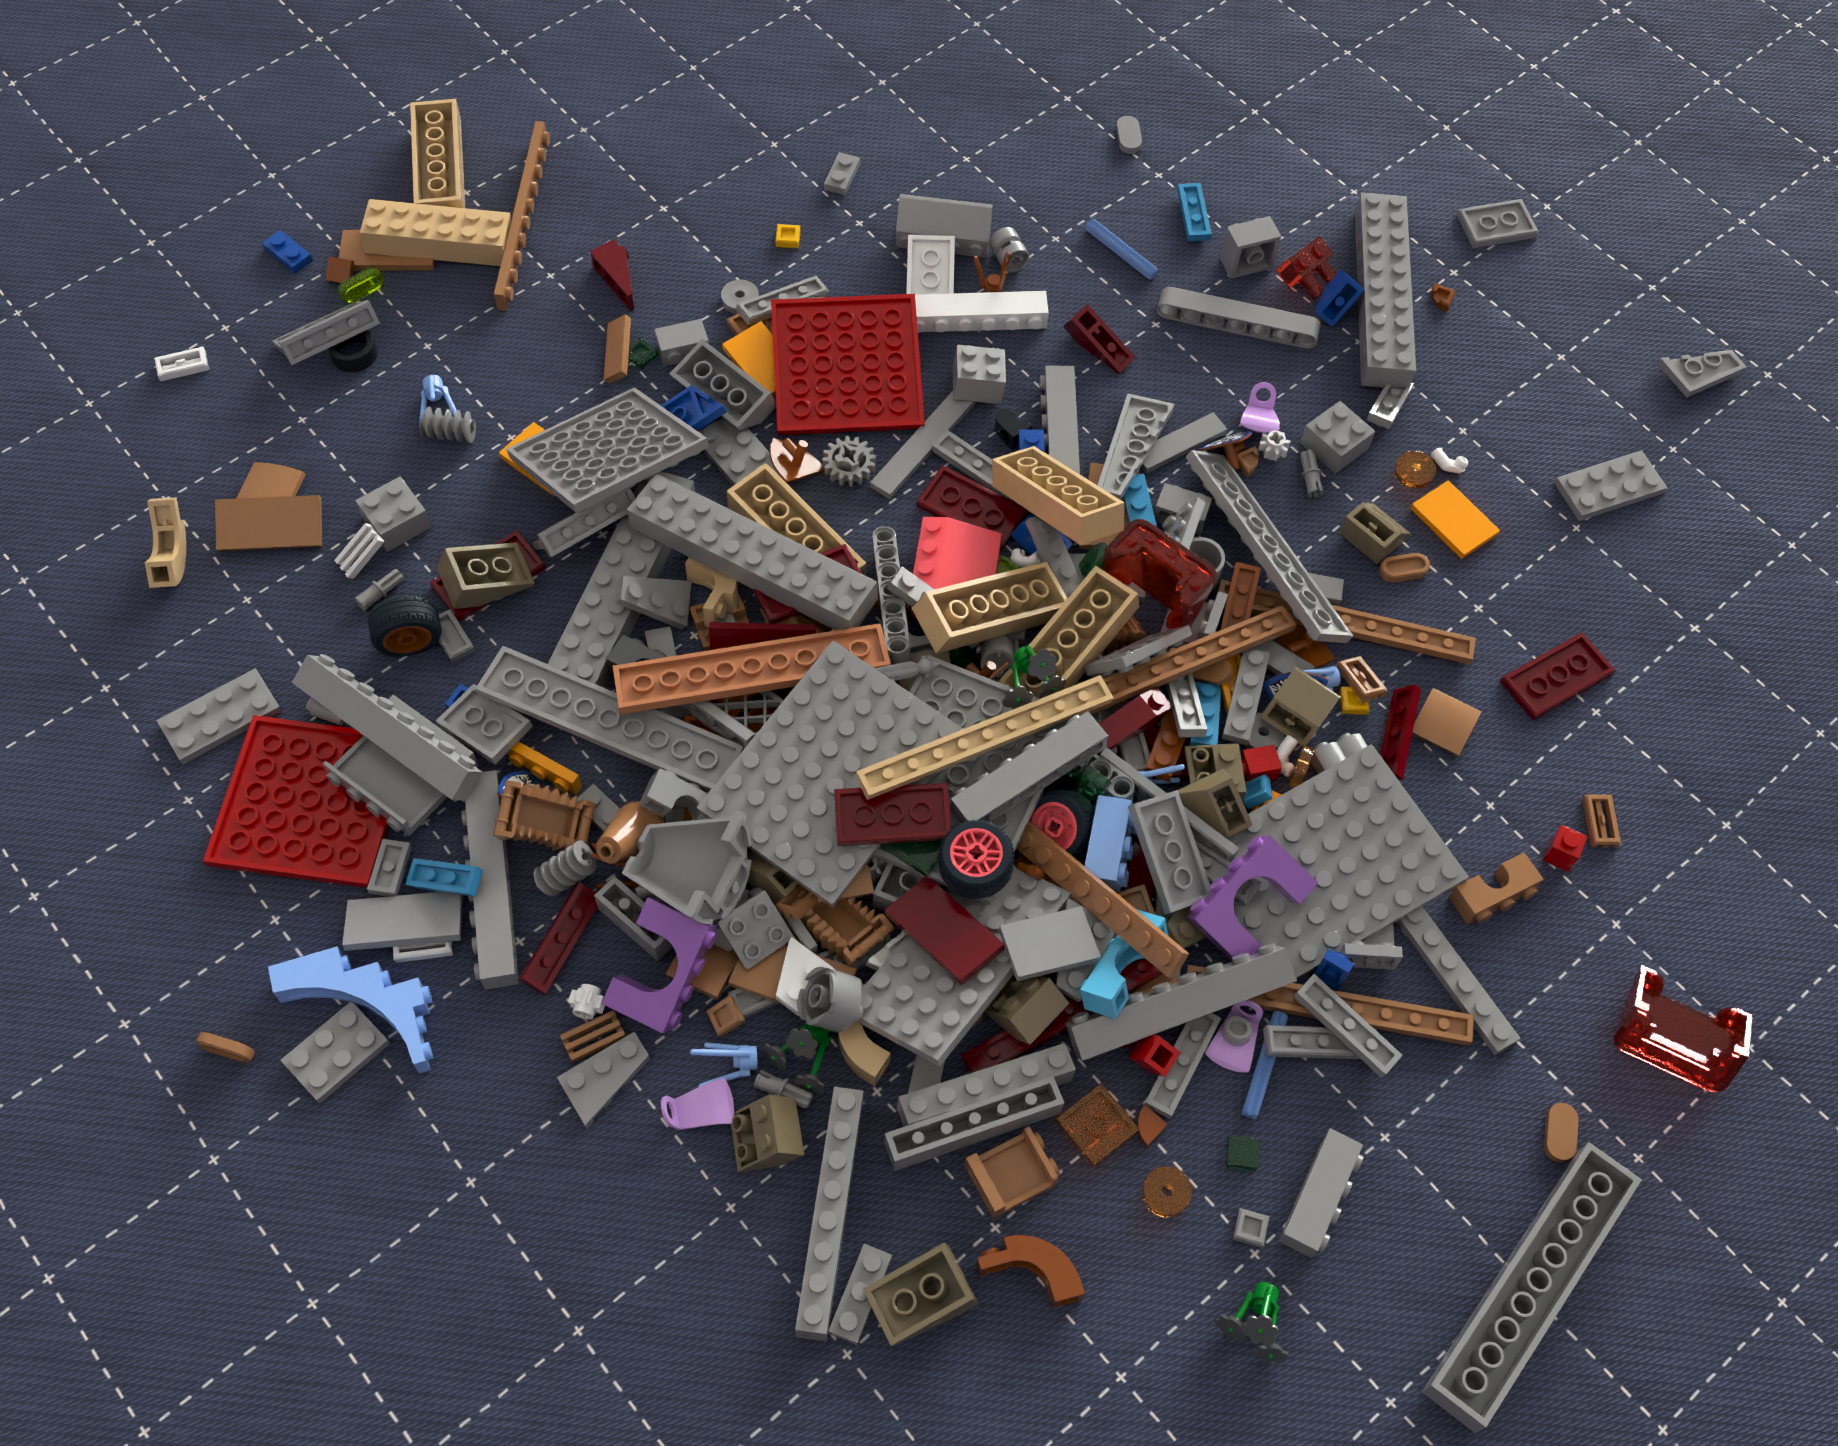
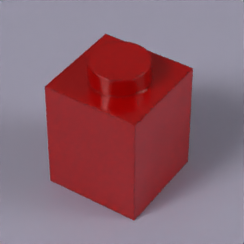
[1241,745,1282,783]
[1542,825,1588,872]
[1128,1035,1181,1077]

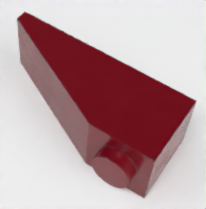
[590,239,634,312]
[1063,304,1135,374]
[1098,687,1173,750]

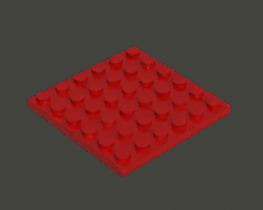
[771,294,925,435]
[203,715,389,888]

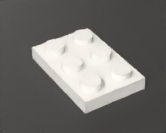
[907,235,955,295]

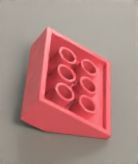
[909,517,1002,619]

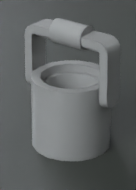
[976,636,1019,675]

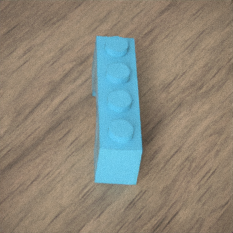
[1080,909,1168,1019]

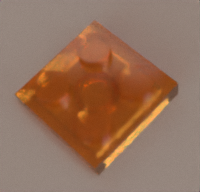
[1055,1084,1140,1168]

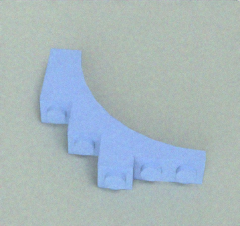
[268,946,433,1074]

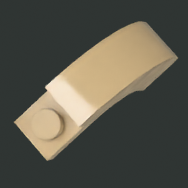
[145,497,186,588]
[685,557,738,627]
[838,983,891,1086]

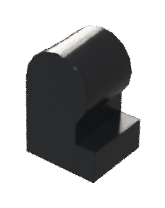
[994,408,1032,450]

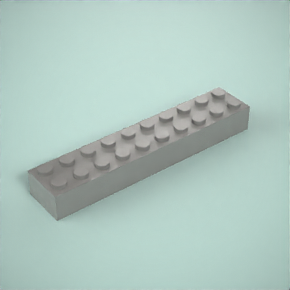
[1355,192,1416,390]
[548,471,695,688]
[627,473,878,630]
[1421,1142,1642,1433]

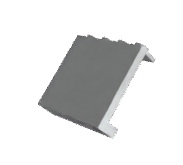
[323,695,478,836]

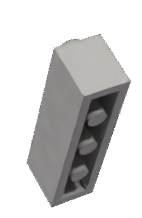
[1278,1128,1364,1258]

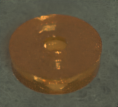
[1394,451,1436,489]
[1289,745,1314,788]
[1142,1166,1192,1217]

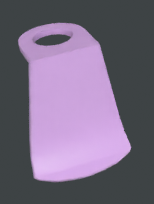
[1240,382,1280,433]
[1205,1000,1263,1072]
[661,1078,734,1130]

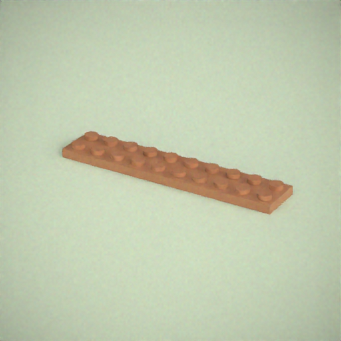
[613,623,891,715]

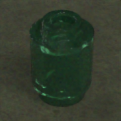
[1079,542,1114,578]

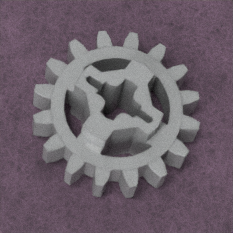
[822,436,876,487]

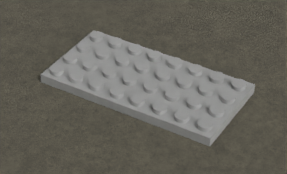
[858,866,1073,1067]

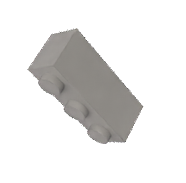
[594,876,673,961]

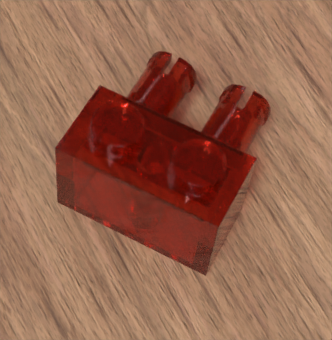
[1276,236,1337,299]

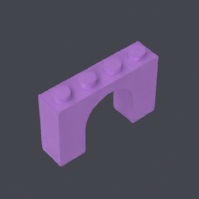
[1187,835,1318,962]
[601,896,717,1033]

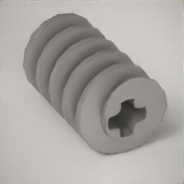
[420,407,476,443]
[533,840,596,897]

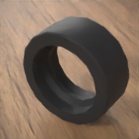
[328,330,377,372]

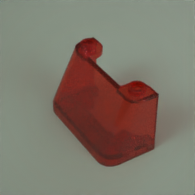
[1102,519,1217,630]
[1614,965,1753,1092]

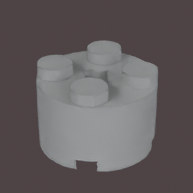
[797,967,863,1032]

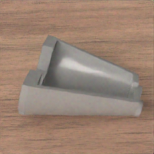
[622,816,752,925]

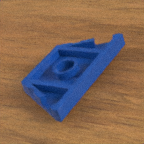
[660,385,728,431]

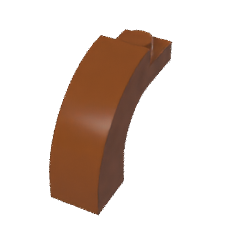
[976,1235,1085,1308]

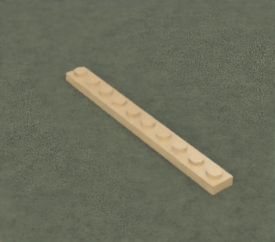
[855,675,1113,800]

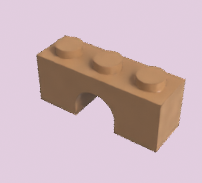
[1449,852,1544,925]

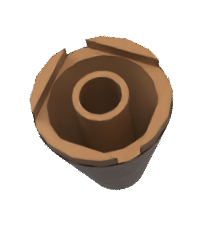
[596,801,664,864]

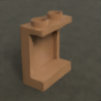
[965,1126,1060,1219]

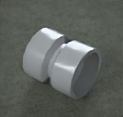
[989,227,1029,272]

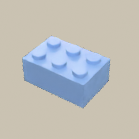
[1085,795,1137,893]

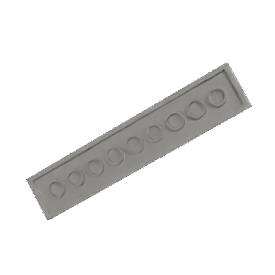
[1186,450,1353,643]
[475,646,744,792]

